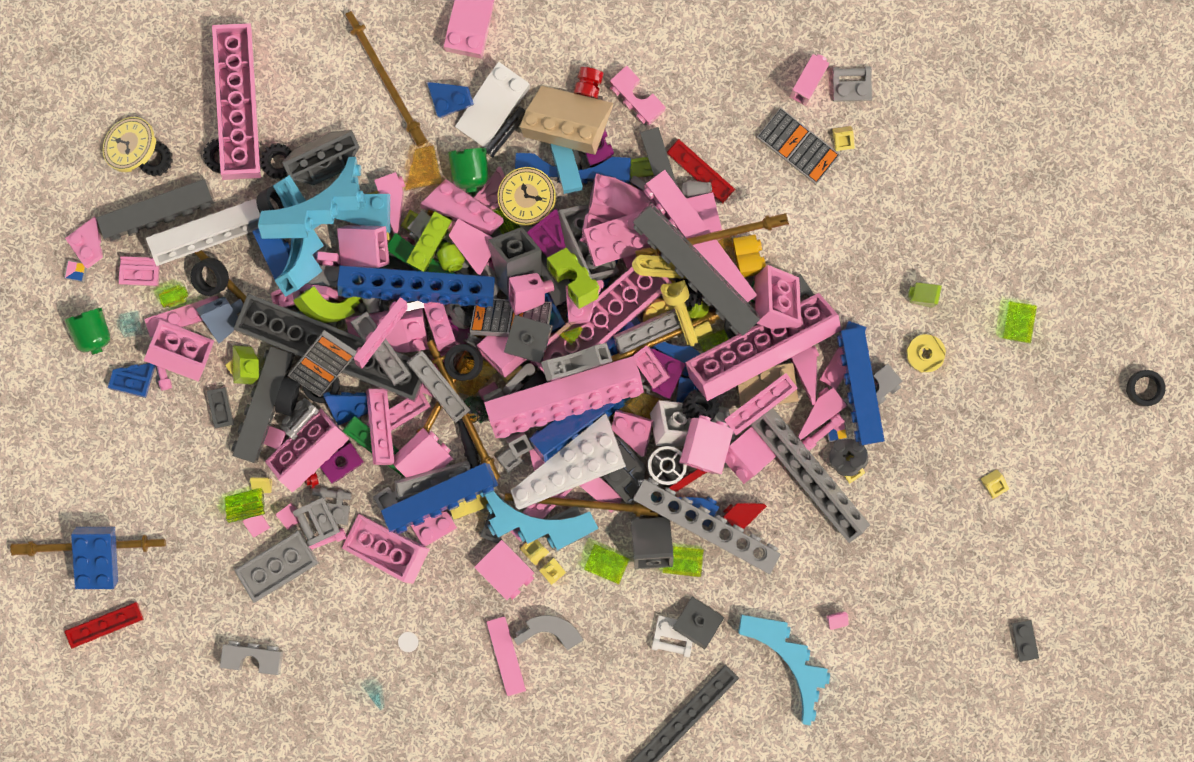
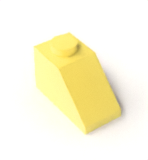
[450,494,489,520]

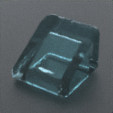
[120,311,143,338]
[369,685,385,710]

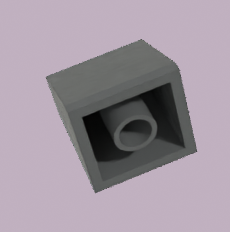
[488,227,541,297]
[631,515,673,570]

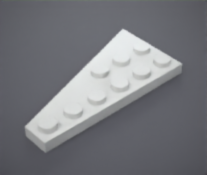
[511,413,626,510]

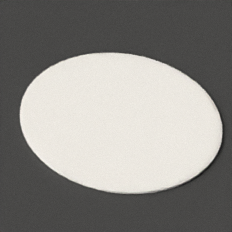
[398,632,418,652]

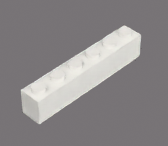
[146,199,260,266]

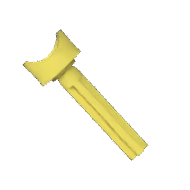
[660,280,698,346]

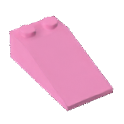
[444,0,495,59]
[588,174,665,221]
[346,308,429,352]
[342,514,430,584]

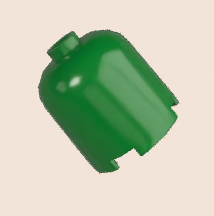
[448,148,488,193]
[65,307,111,355]

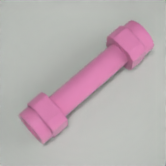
[157,366,172,391]
[802,413,845,451]
[310,528,347,551]

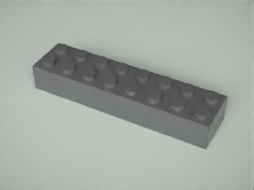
[633,202,760,336]

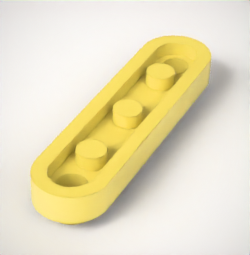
[632,255,687,279]

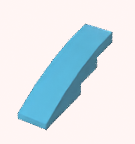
[550,144,583,194]

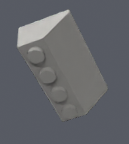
[558,204,619,281]

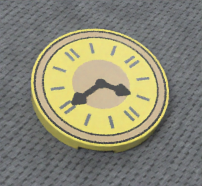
[103,117,156,172]
[498,167,556,226]

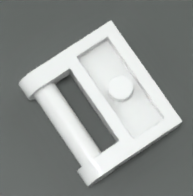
[652,615,693,658]

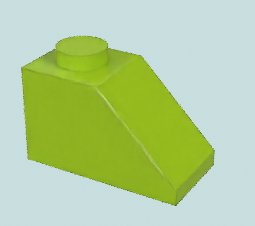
[908,282,942,308]
[232,346,259,384]

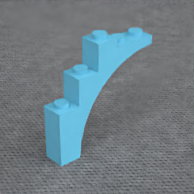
[258,157,364,239]
[273,175,324,297]
[480,491,599,550]
[738,614,830,726]

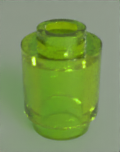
[158,284,189,308]

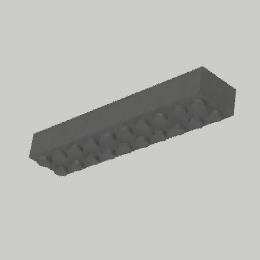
[234,294,422,402]

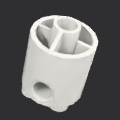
[647,446,687,485]

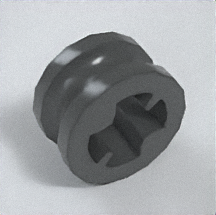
[464,333,482,349]

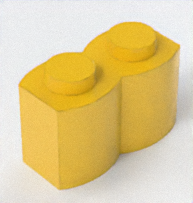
[733,234,766,277]

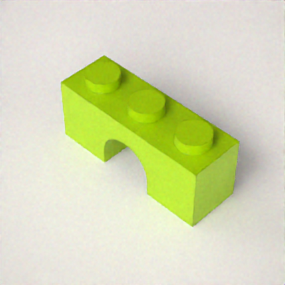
[407,212,452,272]
[547,248,600,309]

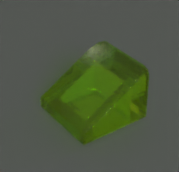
[559,327,583,345]

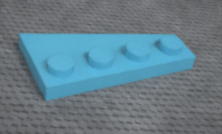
[316,194,390,233]

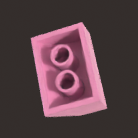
[754,265,801,329]
[144,320,214,382]

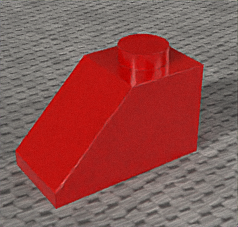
[723,503,767,529]

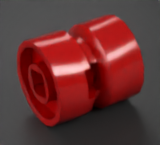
[574,67,604,99]

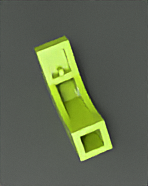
[293,286,362,323]

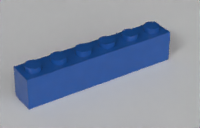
[837,327,885,446]
[530,397,636,462]
[381,463,498,534]

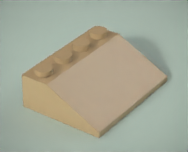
[520,86,613,155]

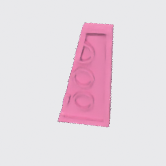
[420,179,503,235]

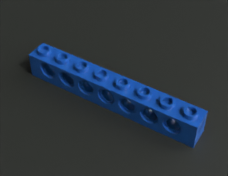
[337,266,495,307]

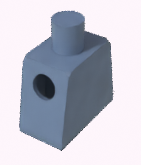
[196,297,244,344]

